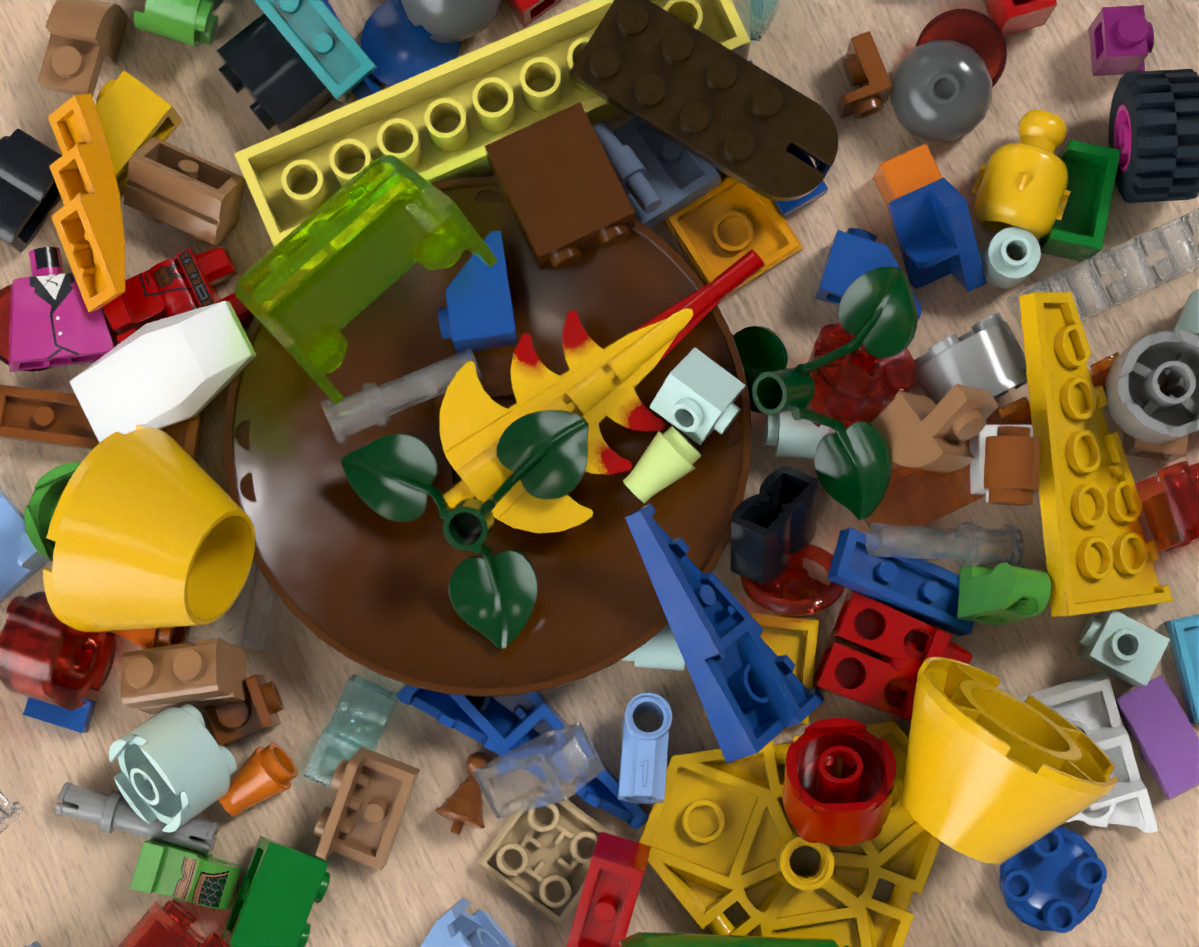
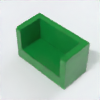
[1039,140,1121,263]

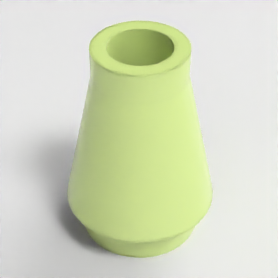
[623,425,702,504]

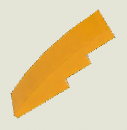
[48,94,125,312]

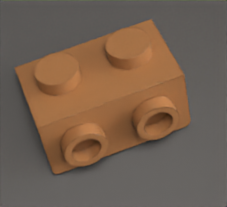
[314,747,420,871]

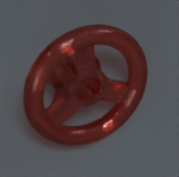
[741,544,845,617]

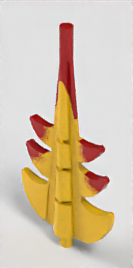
[440,249,765,533]

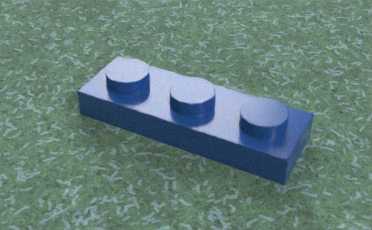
[827,527,974,637]

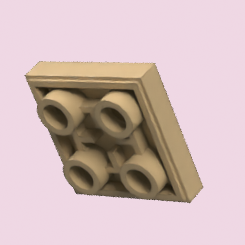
[476,778,619,927]

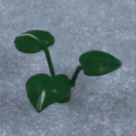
[733,266,917,520]
[341,410,589,649]

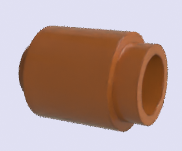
[984,426,1041,506]

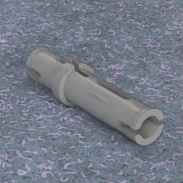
[55,782,219,856]

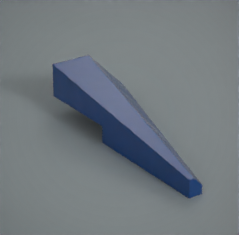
[625,504,825,763]
[396,684,649,830]

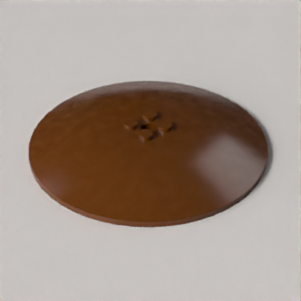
[224,176,752,697]

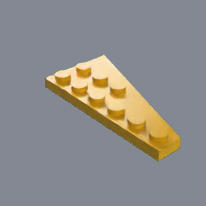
[1019,292,1174,617]

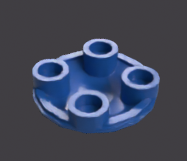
[361,0,461,87]
[1000,826,1107,933]

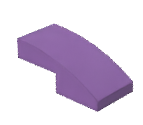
[1115,675,1199,801]

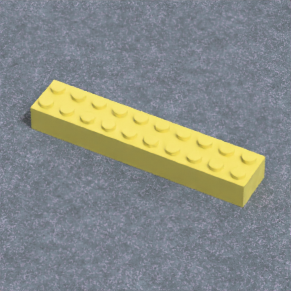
[234,0,751,260]

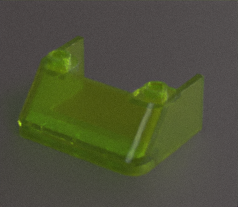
[235,155,498,405]

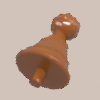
[435,752,494,835]

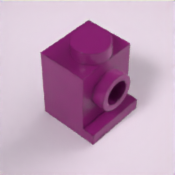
[1088,5,1154,76]

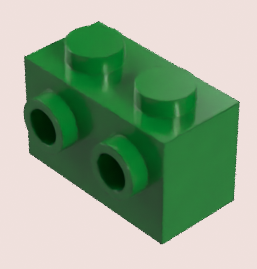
[221,836,330,947]

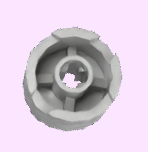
[911,312,1028,405]
[1104,330,1199,444]

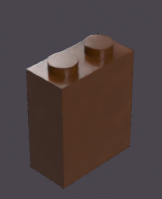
[485,102,635,271]

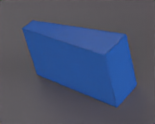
[23,684,97,733]

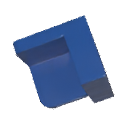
[889,177,987,292]

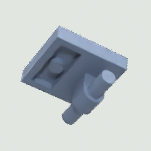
[593,118,721,229]

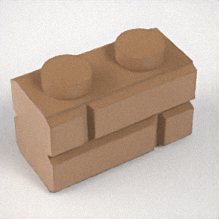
[123,137,246,245]
[121,638,247,714]

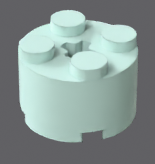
[109,703,237,833]

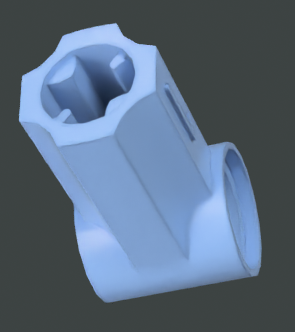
[618,692,672,805]

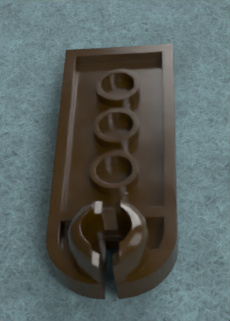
[569,0,838,201]

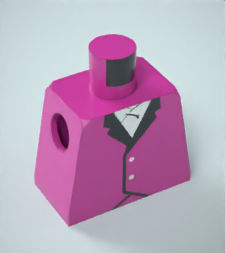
[8,247,113,372]

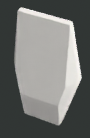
[69,301,257,443]

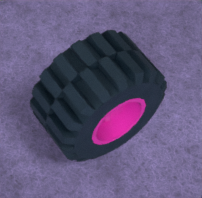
[1109,69,1199,203]

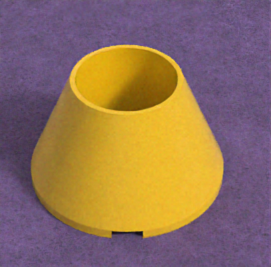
[43,425,255,632]
[901,657,1119,864]

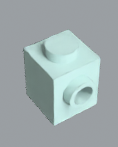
[650,347,746,445]
[1078,610,1170,687]

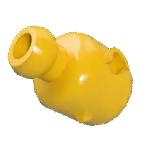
[972,109,1071,240]

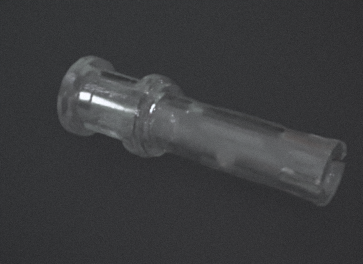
[321,347,483,445]
[865,522,1024,569]

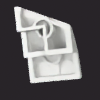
[1017,671,1158,833]

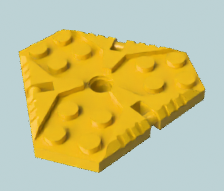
[638,720,941,947]

